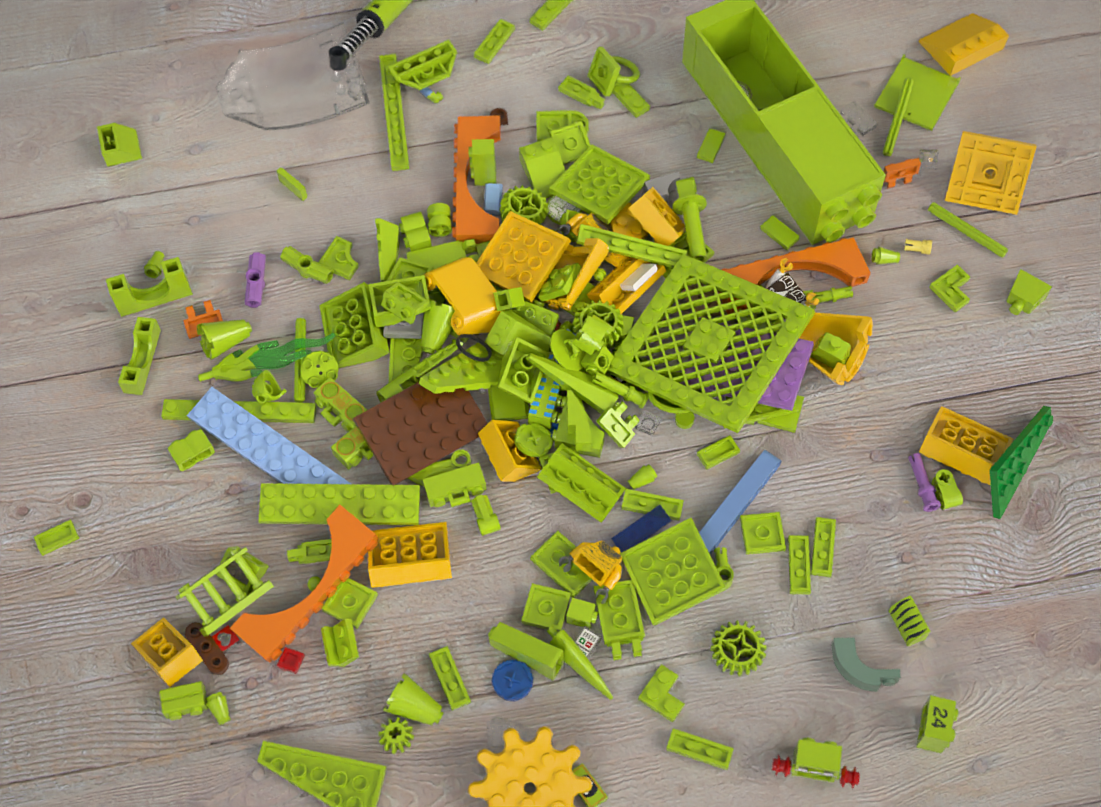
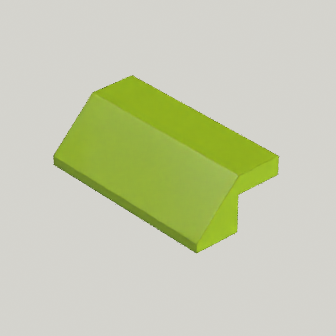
[537,443,626,523]

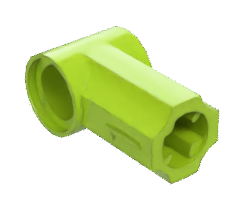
[471,495,501,536]

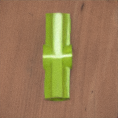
[280,246,334,284]

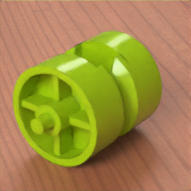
[427,203,452,237]

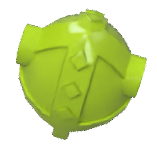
[252,370,287,403]

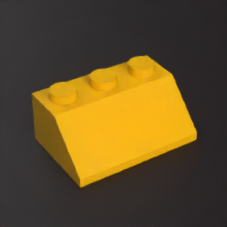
[628,187,685,246]
[478,420,542,482]

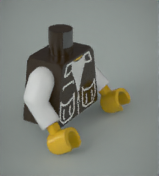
[762,258,819,312]

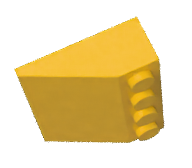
[919,13,1009,76]
[919,406,1013,485]
[368,522,452,588]

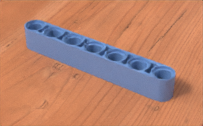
[699,450,782,555]

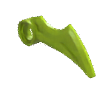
[407,449,471,486]

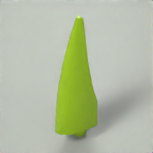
[547,626,614,700]

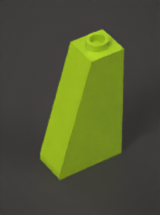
[488,622,564,681]

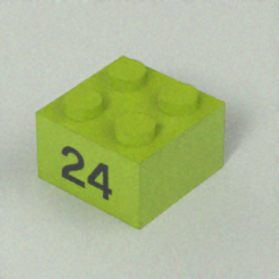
[916,695,958,754]

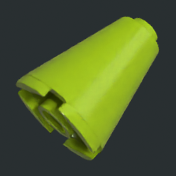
[421,300,455,355]
[197,319,252,360]
[383,673,444,726]

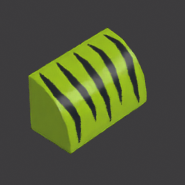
[888,595,930,647]

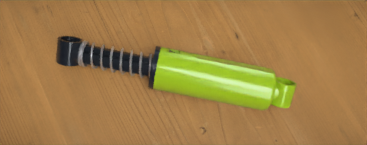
[329,0,413,71]

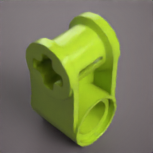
[931,469,963,510]

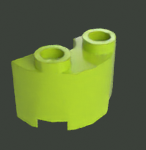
[572,312,613,355]

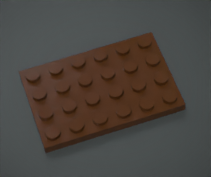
[352,382,488,486]

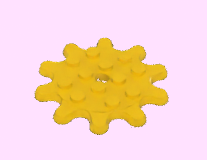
[468,726,592,807]

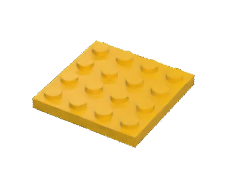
[476,211,571,302]

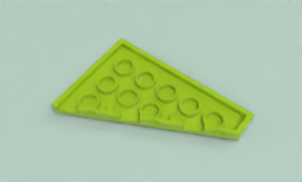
[419,342,504,394]

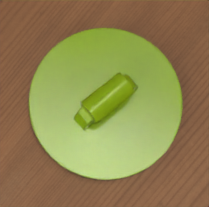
[550,329,586,371]

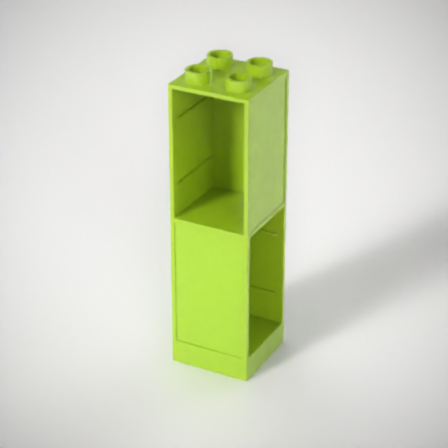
[682,0,886,245]

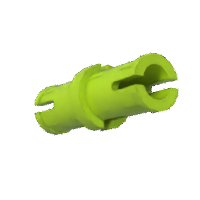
[814,286,853,303]

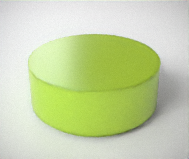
[675,412,695,429]

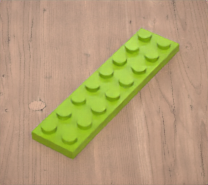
[258,483,420,525]

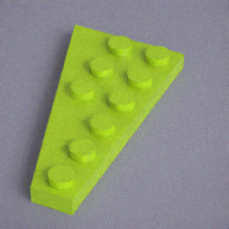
[388,288,446,383]
[257,741,387,807]

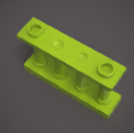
[175,547,274,636]

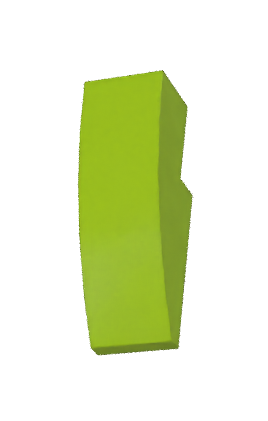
[567,390,592,451]

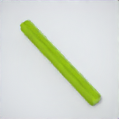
[882,78,914,157]
[928,202,1008,258]
[294,318,306,403]

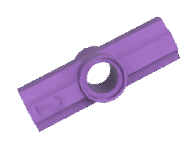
[245,252,266,308]

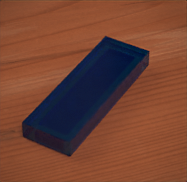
[611,505,672,553]

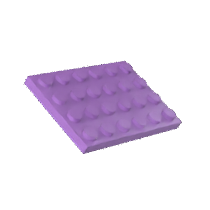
[680,323,814,411]

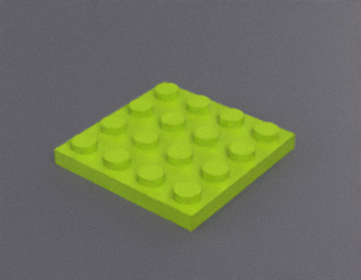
[550,144,650,224]
[620,518,727,626]

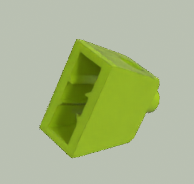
[1006,269,1052,315]
[810,332,851,369]

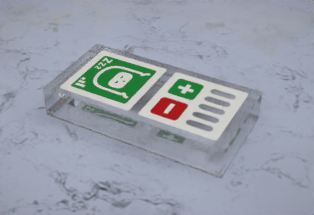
[564,626,602,664]

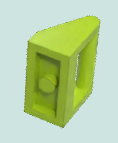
[215,546,269,594]

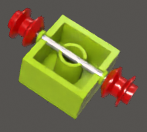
[771,737,860,789]

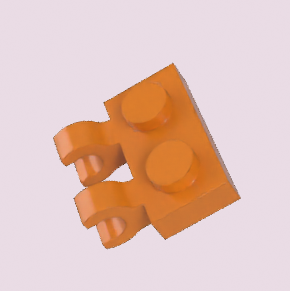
[883,158,921,189]
[183,300,223,339]

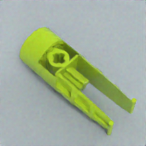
[376,339,463,403]

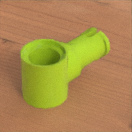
[714,547,734,589]

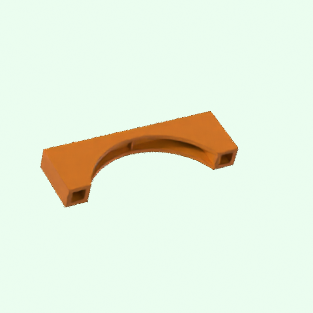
[452,116,501,244]
[718,237,870,314]
[230,505,378,663]

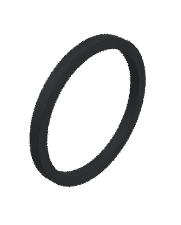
[456,334,492,362]

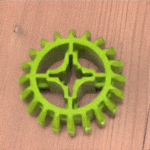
[500,185,548,225]
[573,299,624,347]
[710,620,767,676]

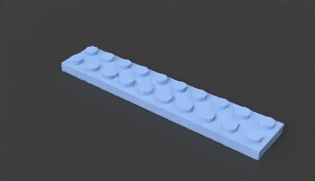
[187,387,351,484]

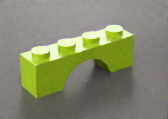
[118,317,161,395]

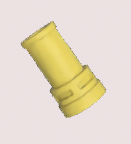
[904,239,932,255]

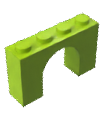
[106,257,193,317]

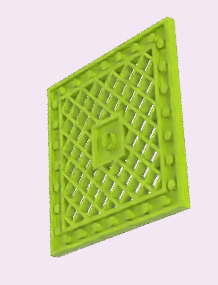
[607,254,815,433]

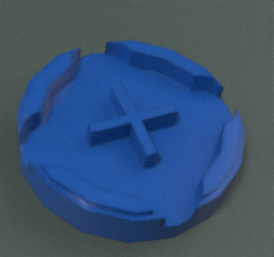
[492,659,533,701]

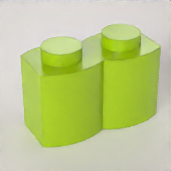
[398,211,432,251]
[167,429,215,471]

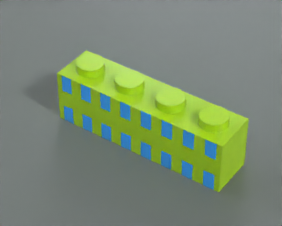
[528,352,565,430]

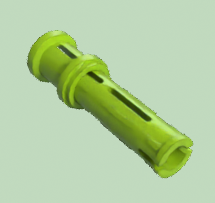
[592,371,648,409]

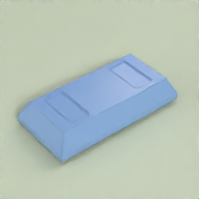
[483,183,503,215]

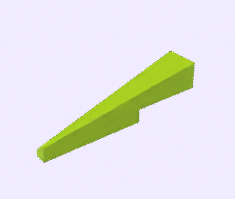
[375,218,400,282]
[526,353,618,414]

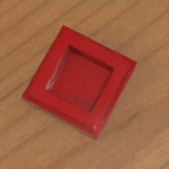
[277,647,305,674]

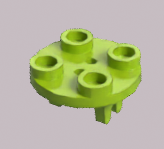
[300,350,339,388]

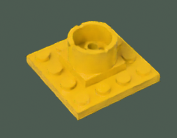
[945,131,1037,215]

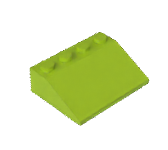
[319,282,390,369]

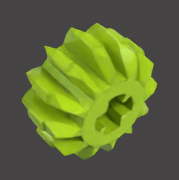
[378,717,414,754]

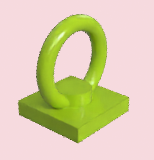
[587,47,640,96]

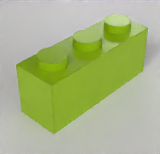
[469,139,496,186]

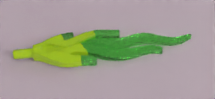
[198,333,335,382]

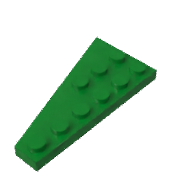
[989,406,1053,519]

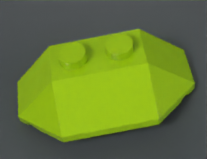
[388,39,457,90]

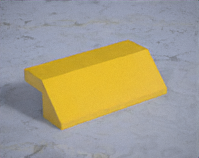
[587,257,666,315]

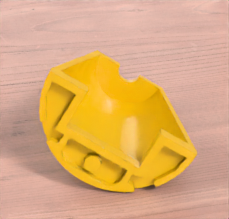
[544,238,609,311]
[799,313,873,385]

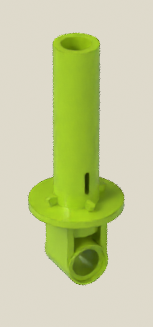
[672,176,707,262]

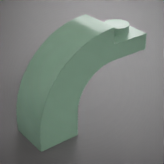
[831,638,901,692]

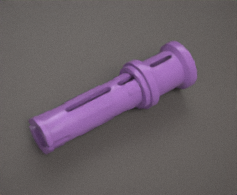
[908,453,941,512]

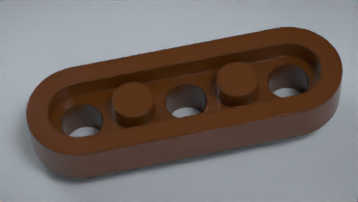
[185,622,229,675]

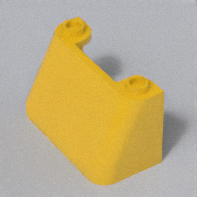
[424,257,501,335]

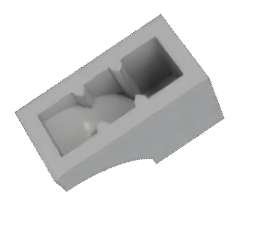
[644,171,680,204]

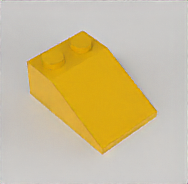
[131,617,203,687]

